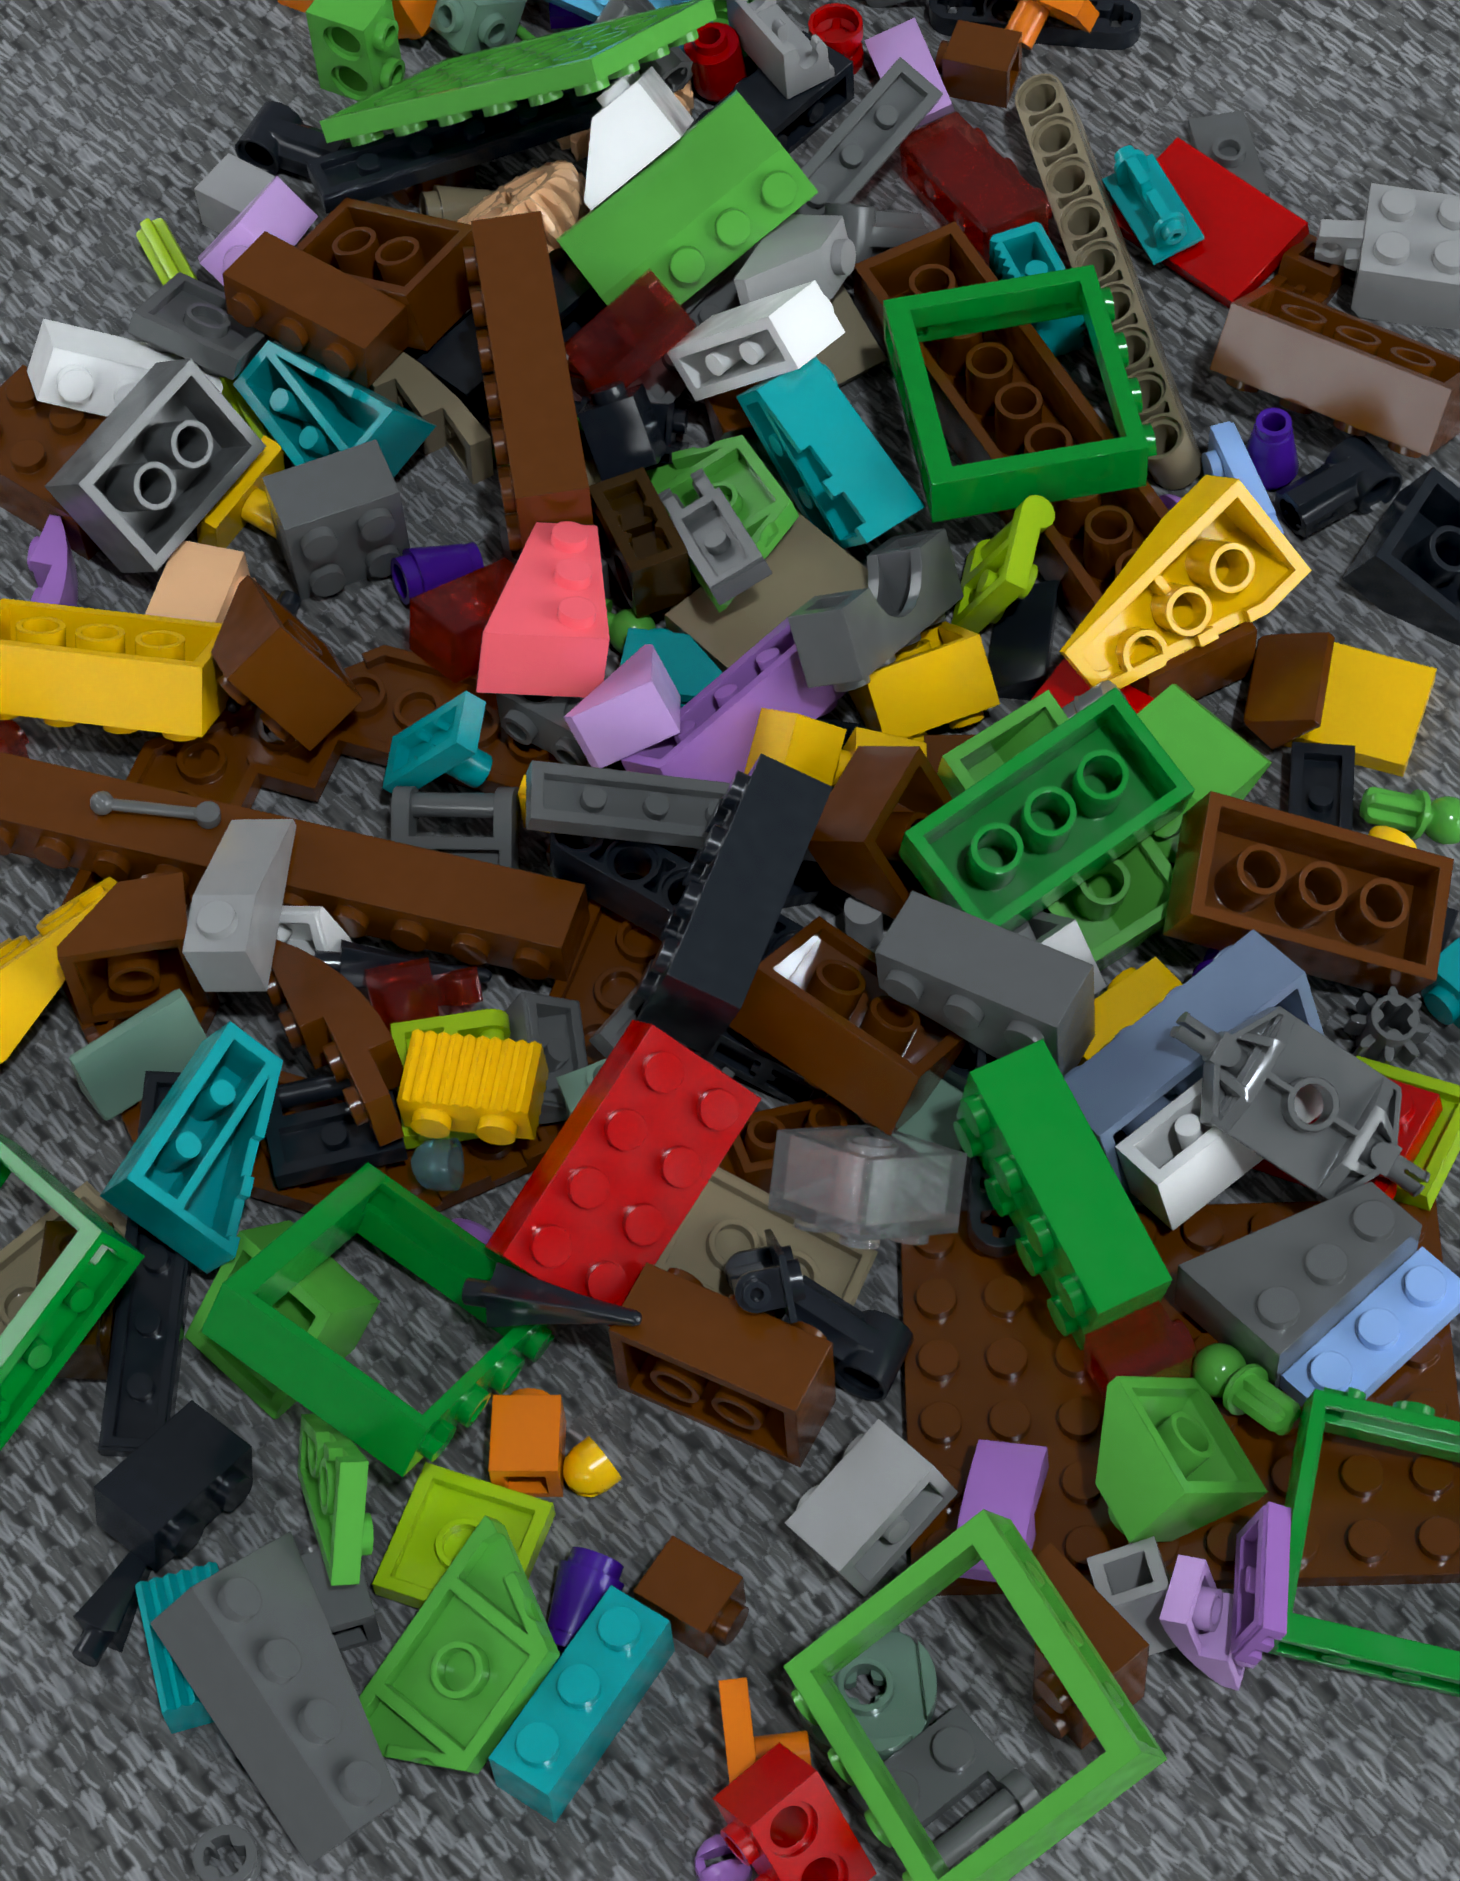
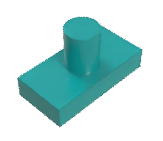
[382,691,493,793]

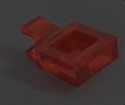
[365,957,483,1035]

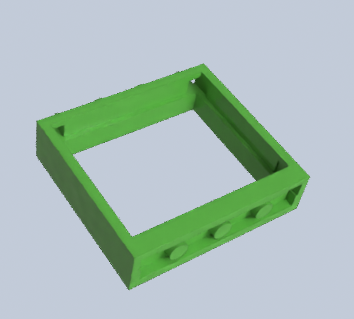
[783,1509,1167,1881]

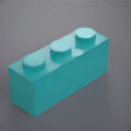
[489,1585,675,1823]

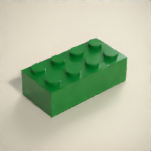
[898,687,1195,932]
[953,1039,1173,1351]

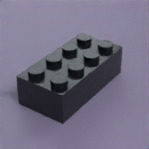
[635,753,833,1055]

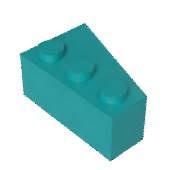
[233,340,436,478]
[736,356,925,549]
[100,1021,283,1274]

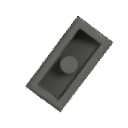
[505,992,588,1124]

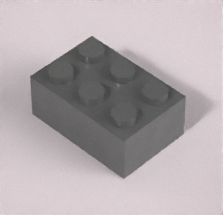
[45,358,266,573]

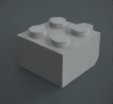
[1314,183,1460,330]

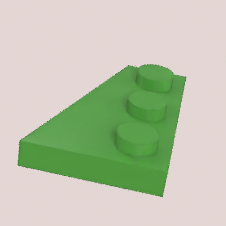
[297,1414,374,1586]

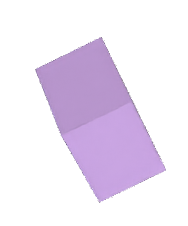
[564,644,681,768]

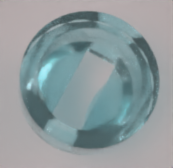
[411,1137,464,1191]

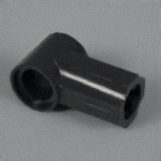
[235,101,352,178]
[1275,435,1403,538]
[773,1275,914,1401]

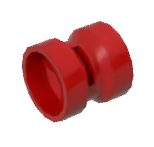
[808,3,864,75]

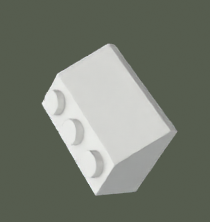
[584,66,694,210]

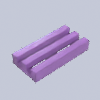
[1231,1501,1292,1666]

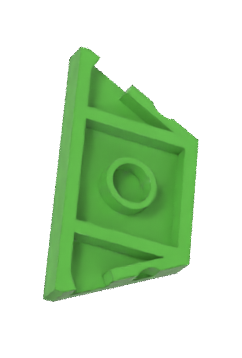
[645,435,799,612]
[359,1515,560,1774]

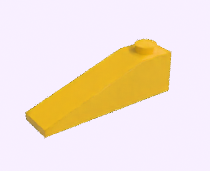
[1059,475,1312,689]
[0,876,117,1064]

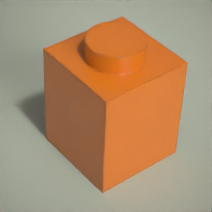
[488,1388,567,1497]

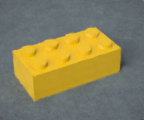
[0,598,230,741]

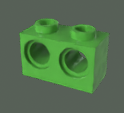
[306,0,405,101]

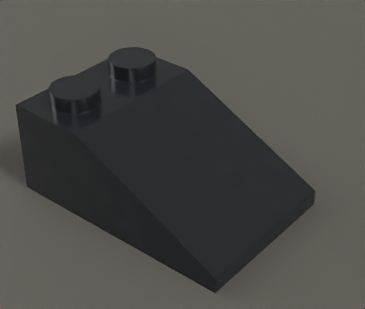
[1342,467,1460,646]

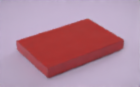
[1112,137,1309,309]

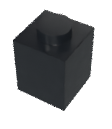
[577,381,667,481]

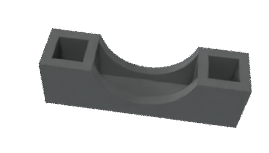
[788,528,964,692]

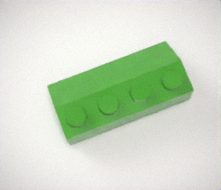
[556,90,818,341]
[937,690,1174,971]

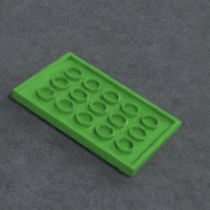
[319,0,717,147]

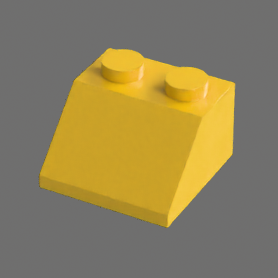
[848,621,1000,742]

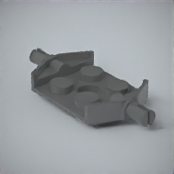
[1170,1006,1430,1202]

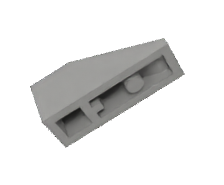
[182,819,296,992]

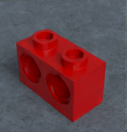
[712,1742,877,1881]

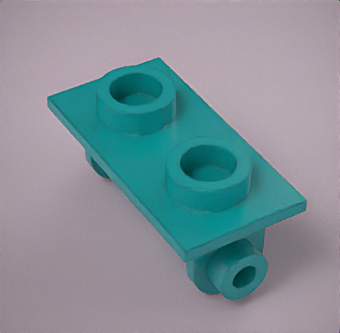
[1102,145,1205,265]

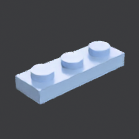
[1279,1246,1460,1407]

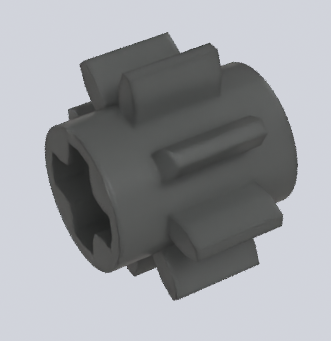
[1344,986,1431,1066]

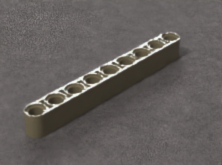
[1015,73,1202,490]

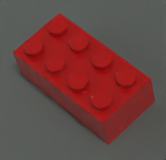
[485,1020,761,1326]

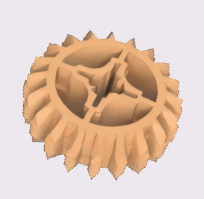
[457,160,591,253]

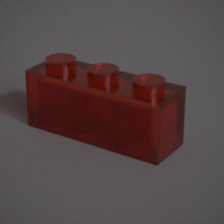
[899,111,1052,266]

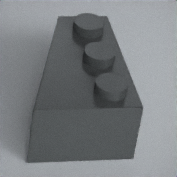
[875,891,1095,1077]
[1174,1182,1422,1388]

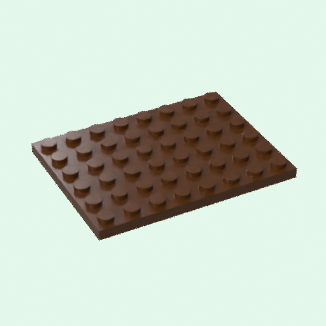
[900,1199,1460,1596]

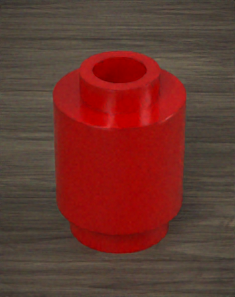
[684,22,748,103]

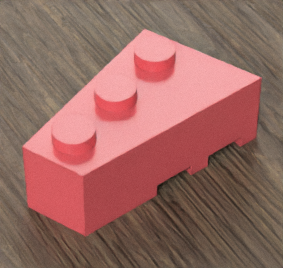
[476,521,610,698]

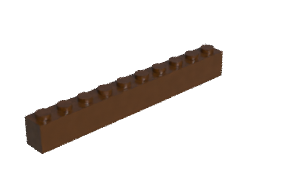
[0,752,590,982]

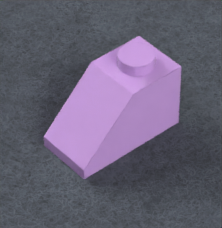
[198,175,318,286]

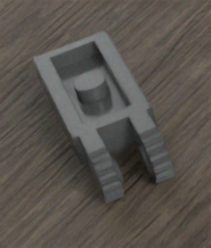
[658,468,773,605]

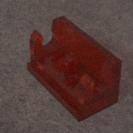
[564,268,697,389]

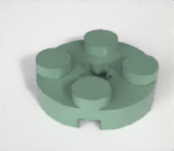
[794,1621,937,1761]

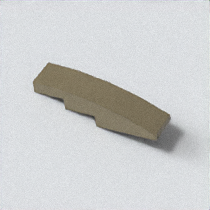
[369,351,494,485]

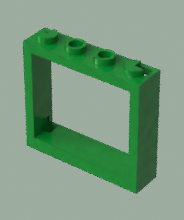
[883,265,1157,523]
[0,1133,145,1451]
[201,1162,555,1477]
[1269,1387,1460,1697]

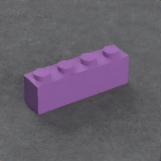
[621,617,847,783]

